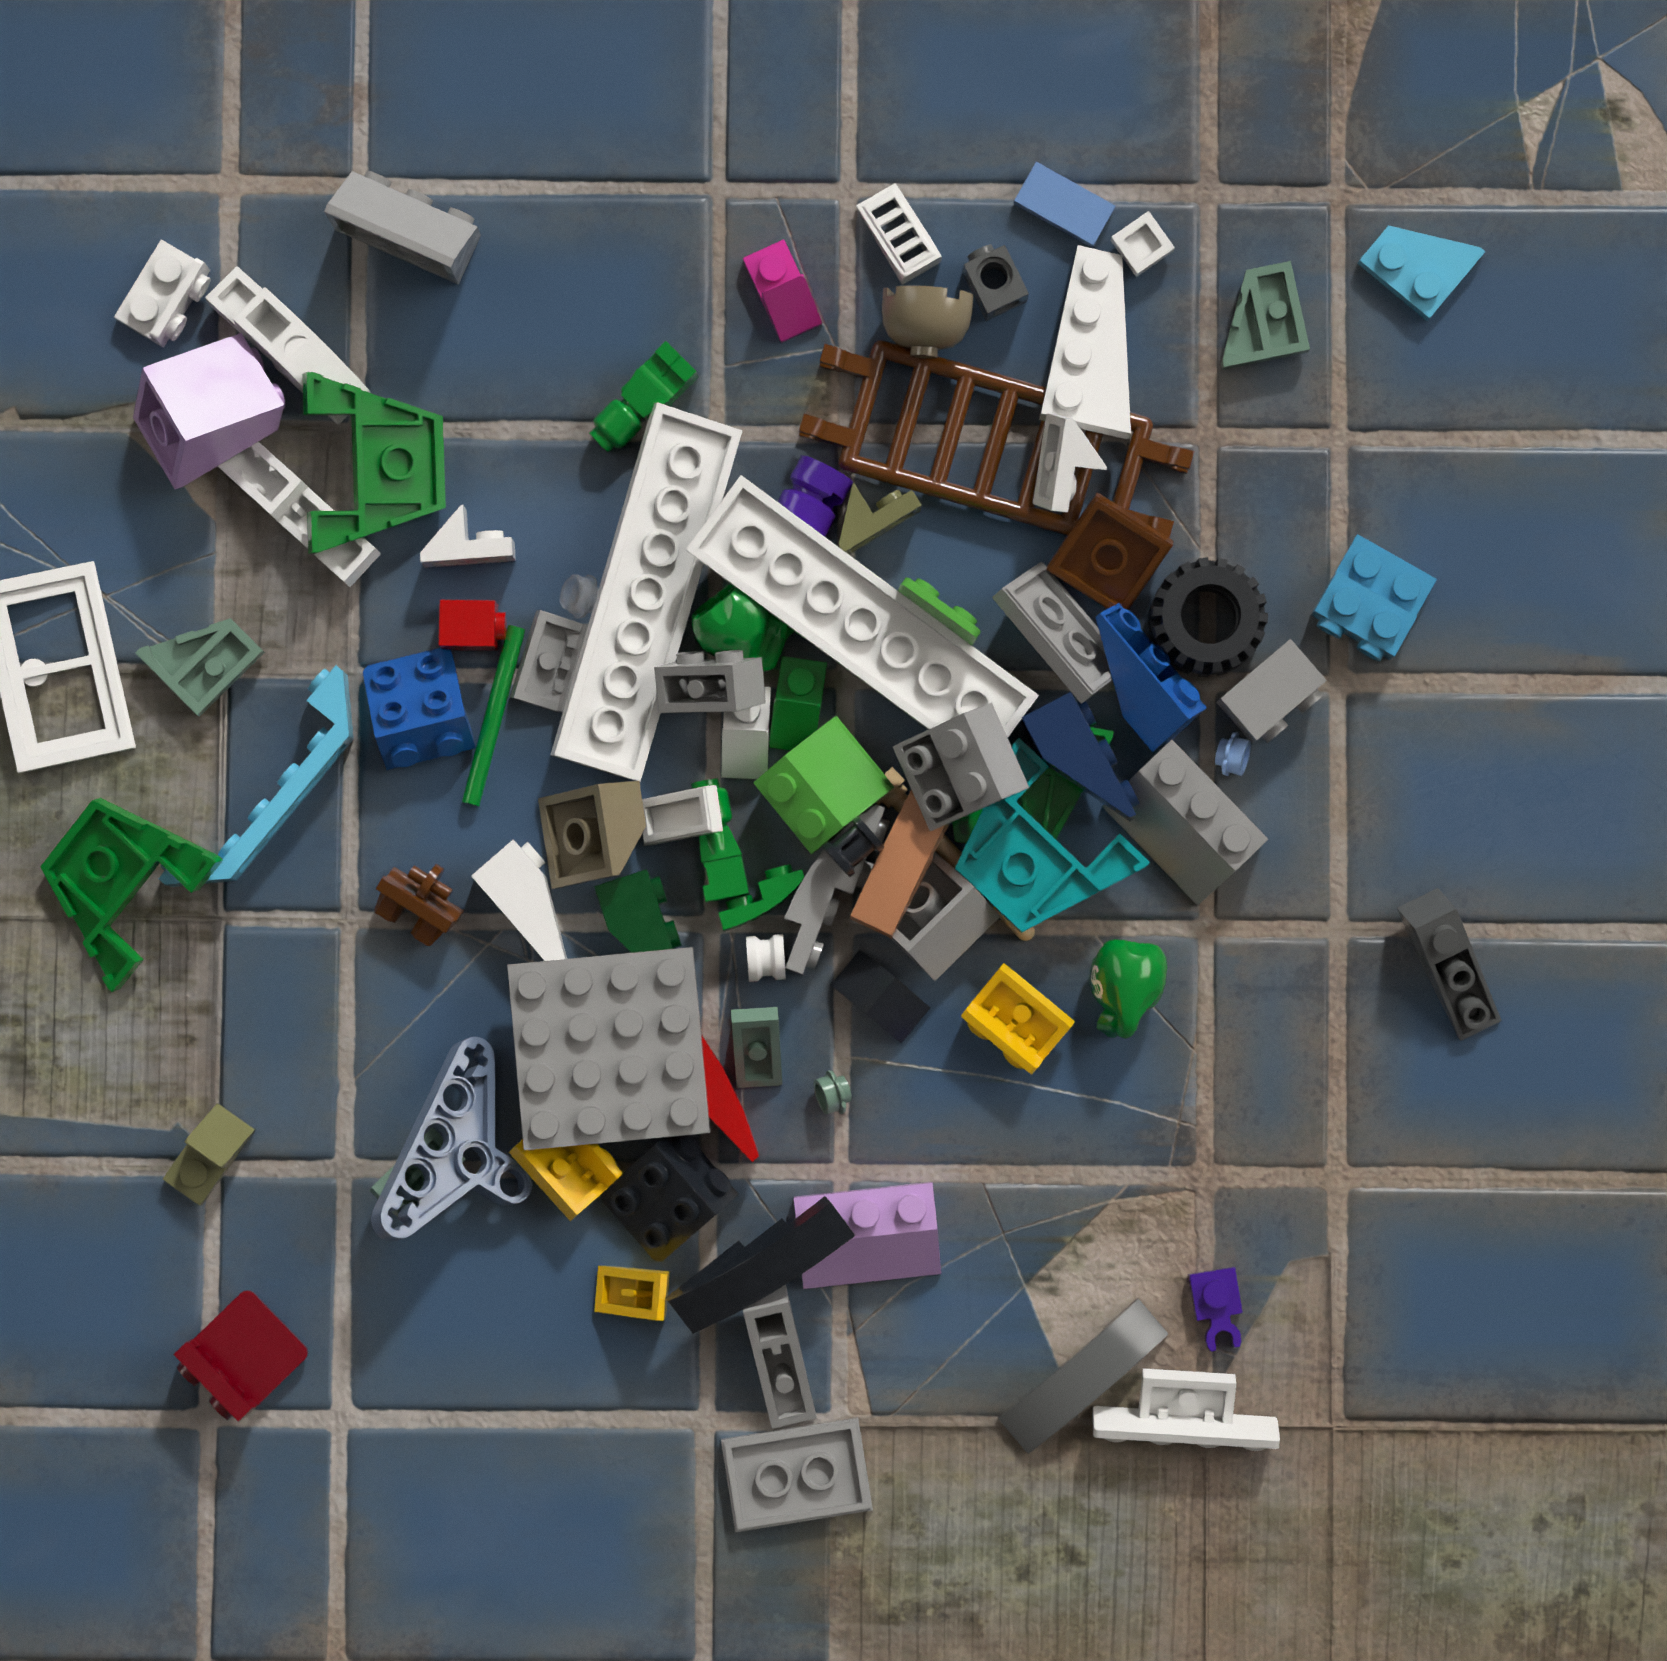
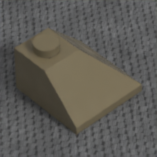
[538,781,646,889]

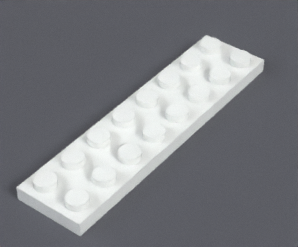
[550,402,742,782]
[686,475,1039,738]

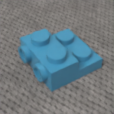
[1311,534,1437,661]

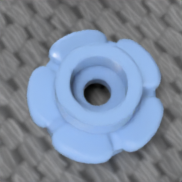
[1215,732,1251,776]

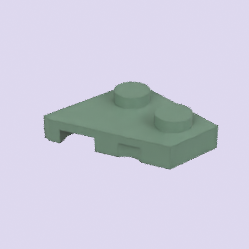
[1221,261,1310,370]
[135,618,265,717]

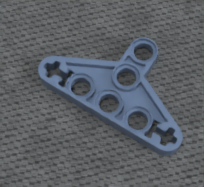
[371,1037,533,1241]

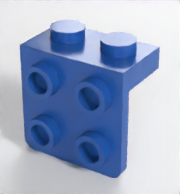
[363,648,476,770]

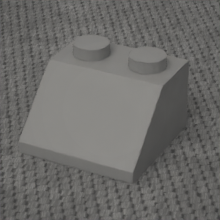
[892,852,1000,981]

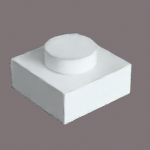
[1110,211,1175,277]

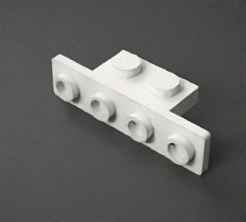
[1092,1368,1280,1451]

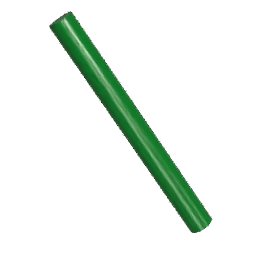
[462,625,526,807]

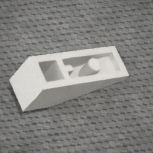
[471,840,567,961]

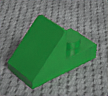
[769,656,827,751]

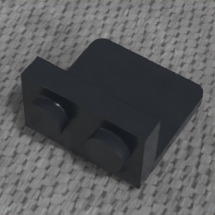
[601,1135,739,1262]

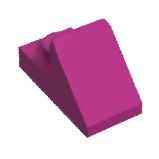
[743,239,822,343]

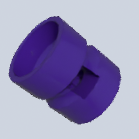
[777,455,853,537]

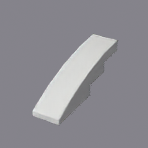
[217,442,381,587]

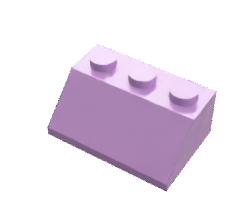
[794,1182,941,1289]

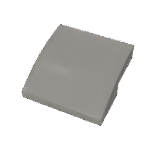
[510,610,588,713]

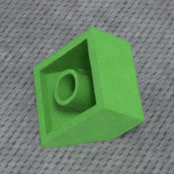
[753,716,894,854]

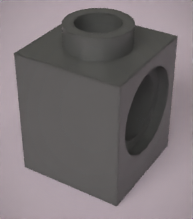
[962,244,1029,321]

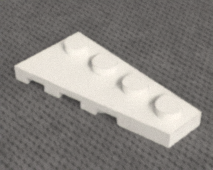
[1039,245,1131,440]

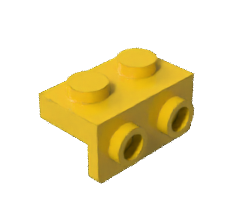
[961,963,1075,1074]
[509,1139,622,1221]

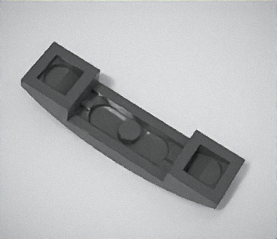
[998,1298,1168,1454]

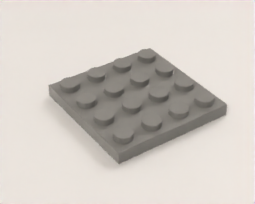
[507,947,710,1150]

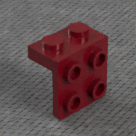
[173,1290,308,1422]

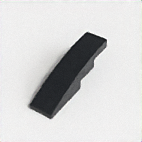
[666,1196,855,1334]

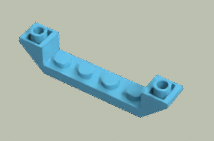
[158,665,354,887]

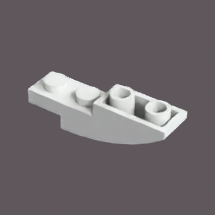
[205,266,370,425]

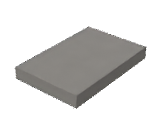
[992,562,1113,704]
[721,1417,873,1532]

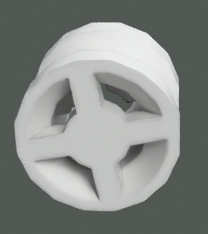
[746,934,786,982]

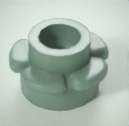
[813,1070,852,1115]

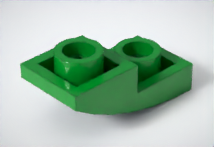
[718,864,804,932]

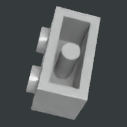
[1216,639,1327,744]
[654,650,766,713]

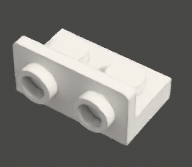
[114,239,211,348]

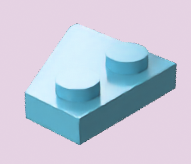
[1357,225,1485,321]

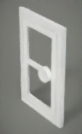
[0,561,136,774]

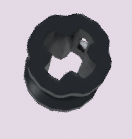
[822,816,885,878]

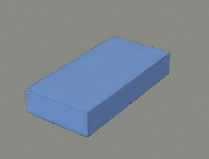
[1013,162,1116,248]

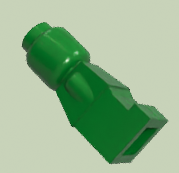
[589,341,699,452]
[691,778,750,903]

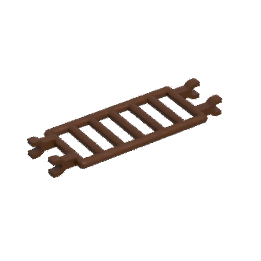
[799,340,1195,538]

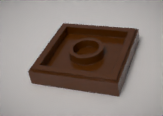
[1046,492,1174,610]

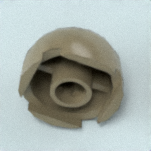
[882,286,973,359]

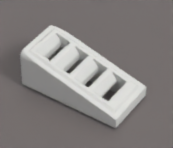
[856,183,942,285]

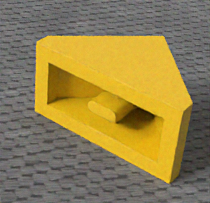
[594,1266,670,1321]

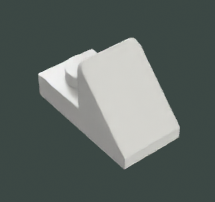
[1033,413,1107,512]
[420,505,516,568]
[721,687,771,779]

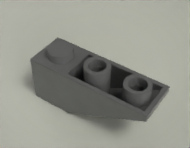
[1397,888,1502,1041]

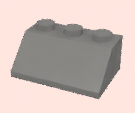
[324,171,481,285]
[1102,740,1268,906]

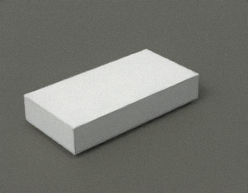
[642,785,723,846]

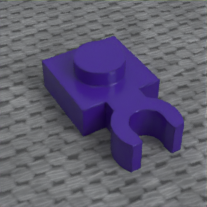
[1188,1267,1243,1351]

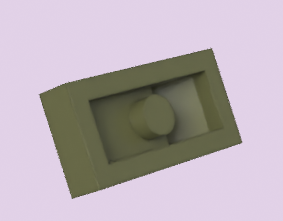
[838,483,922,555]
[163,1103,256,1206]

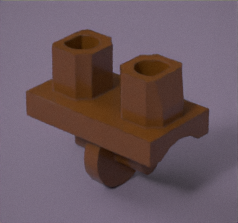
[374,864,464,946]

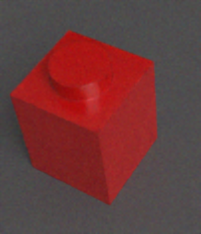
[439,600,507,651]

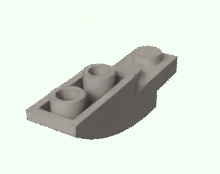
[784,804,890,976]

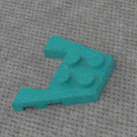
[955,738,1150,933]

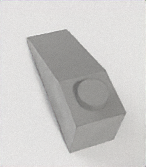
[743,1285,817,1429]

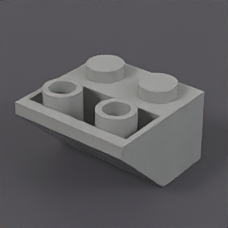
[892,703,1029,831]

